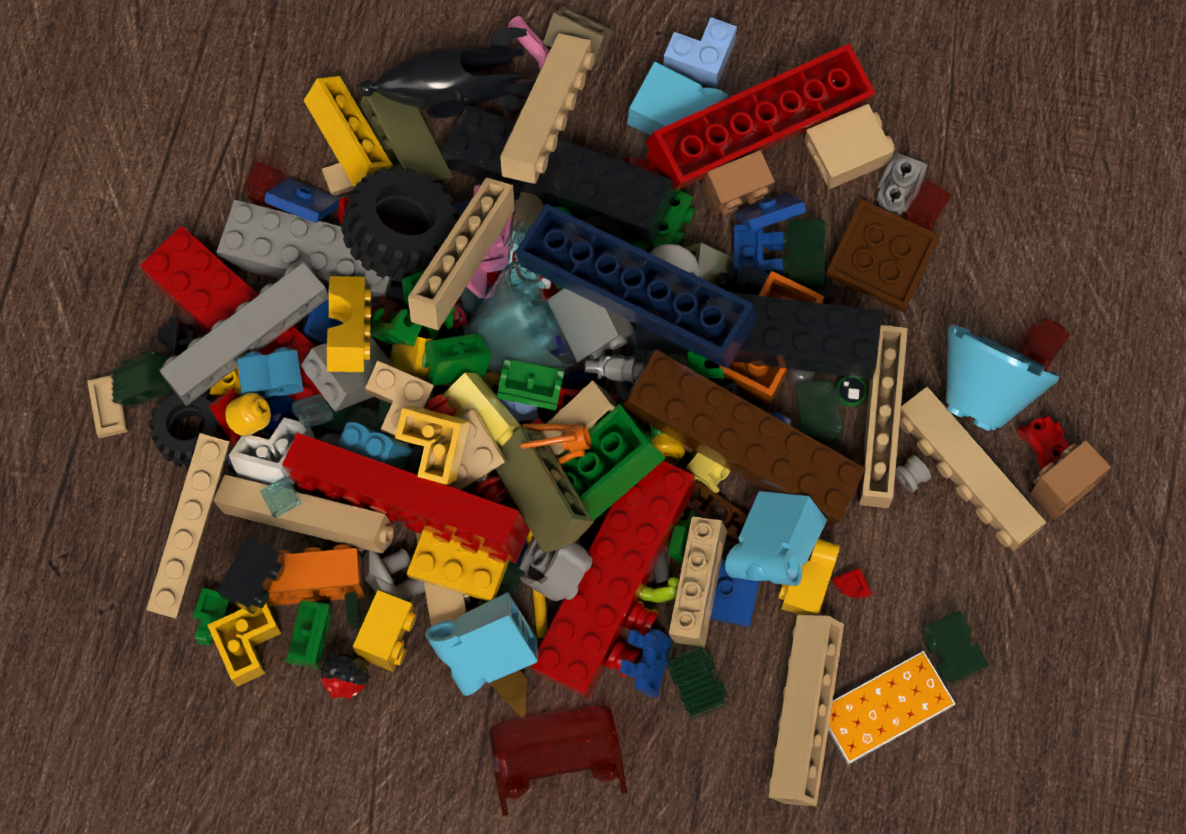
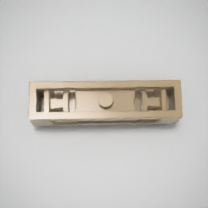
[669,516,727,648]

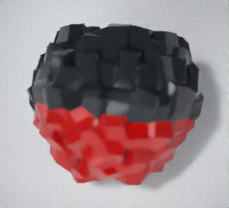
[320,652,370,700]

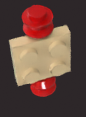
[426,394,507,503]

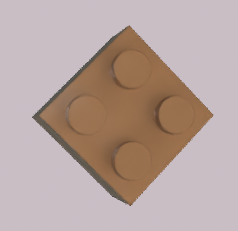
[700,150,775,216]
[1030,441,1111,521]

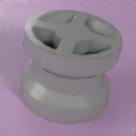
[895,455,931,493]

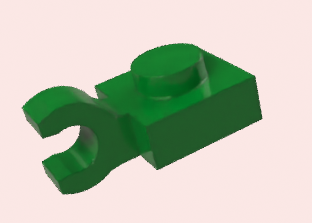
[668,510,700,565]
[193,588,231,646]

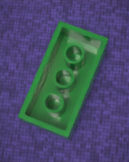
[557,404,666,521]

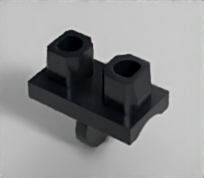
[717,258,769,294]
[155,317,196,369]

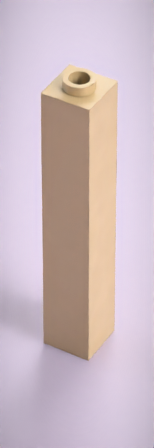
[213,475,394,554]

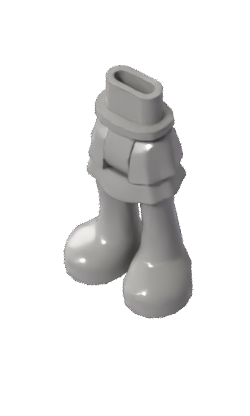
[584,355,688,384]

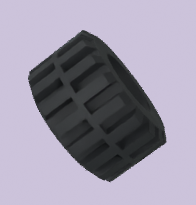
[148,391,228,469]

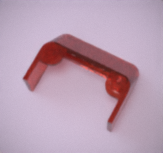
[489,705,628,816]

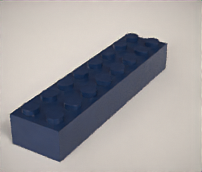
[515,204,758,369]

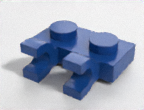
[733,225,784,278]
[619,629,672,698]

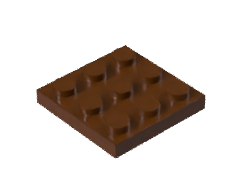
[825,199,940,313]

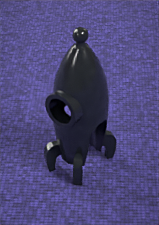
[359,27,537,119]

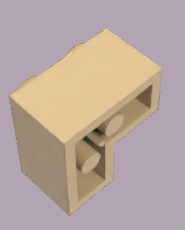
[365,360,434,444]

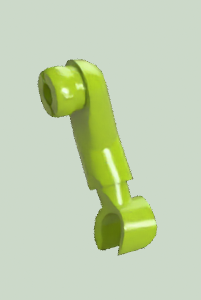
[639,578,679,603]

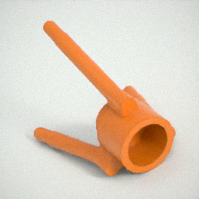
[520,422,591,465]

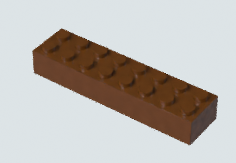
[622,349,866,526]

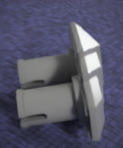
[877,152,927,216]
[362,548,425,601]

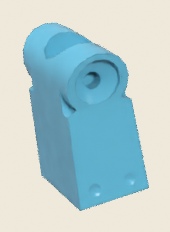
[627,62,729,135]
[725,491,827,586]
[425,592,538,696]

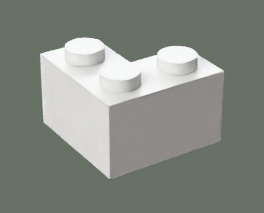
[229,418,315,491]

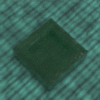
[344,592,362,629]

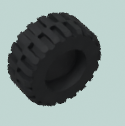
[341,167,459,281]

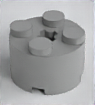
[520,539,592,601]

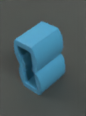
[237,347,304,399]
[339,422,412,470]

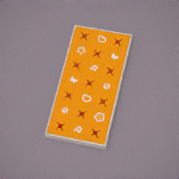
[828,651,955,765]

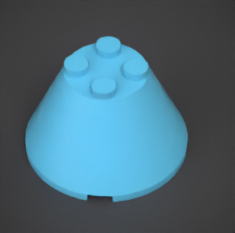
[946,324,1060,431]

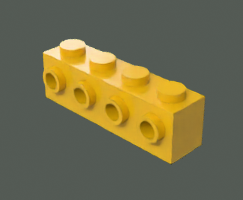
[304,76,392,187]

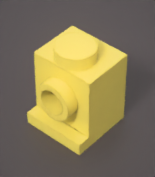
[686,453,730,494]

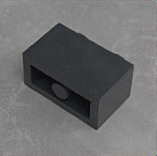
[217,537,285,614]

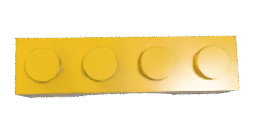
[327,276,371,372]

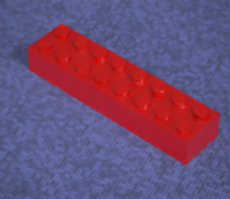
[645,43,876,191]
[140,226,331,427]
[282,432,530,564]
[530,461,697,700]

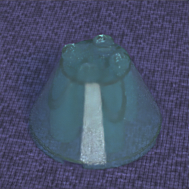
[463,261,575,373]

